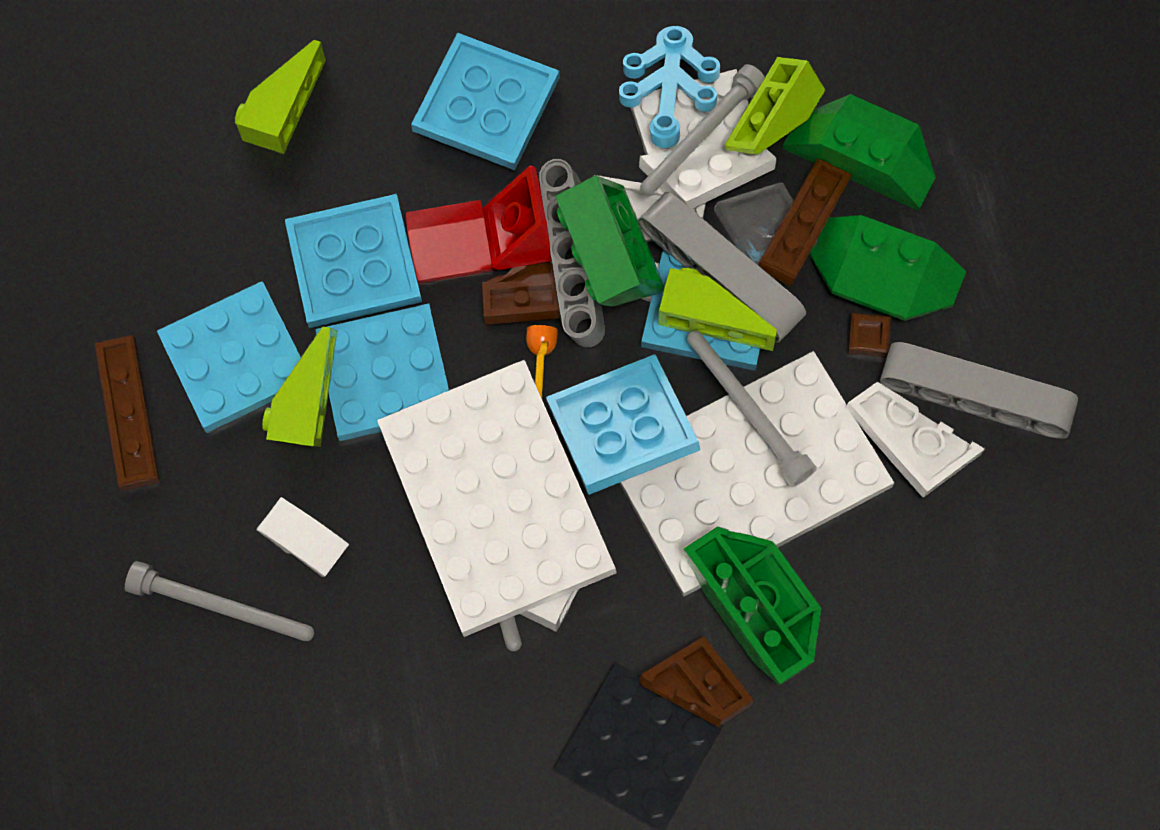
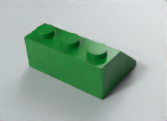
[555,175,665,307]

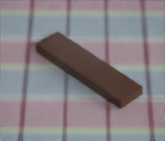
[758,158,852,287]
[95,335,160,491]

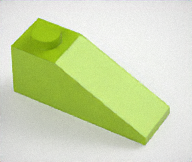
[235,40,326,154]
[724,57,825,155]
[658,268,777,351]
[263,326,338,447]

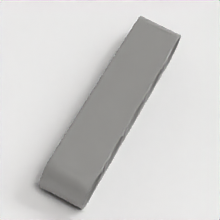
[539,159,605,348]
[638,192,806,343]
[880,342,1078,439]

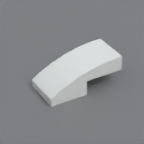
[256,497,349,577]

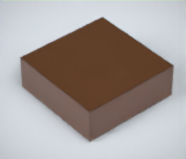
[848,313,891,358]

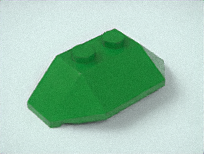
[782,94,936,211]
[809,215,966,321]
[683,526,821,686]

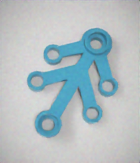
[619,26,720,148]

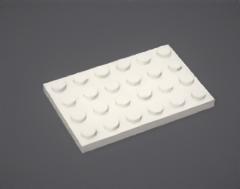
[619,351,894,597]
[377,360,617,637]

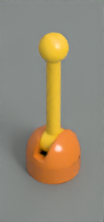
[526,325,558,399]

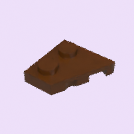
[482,261,561,325]
[639,636,754,727]

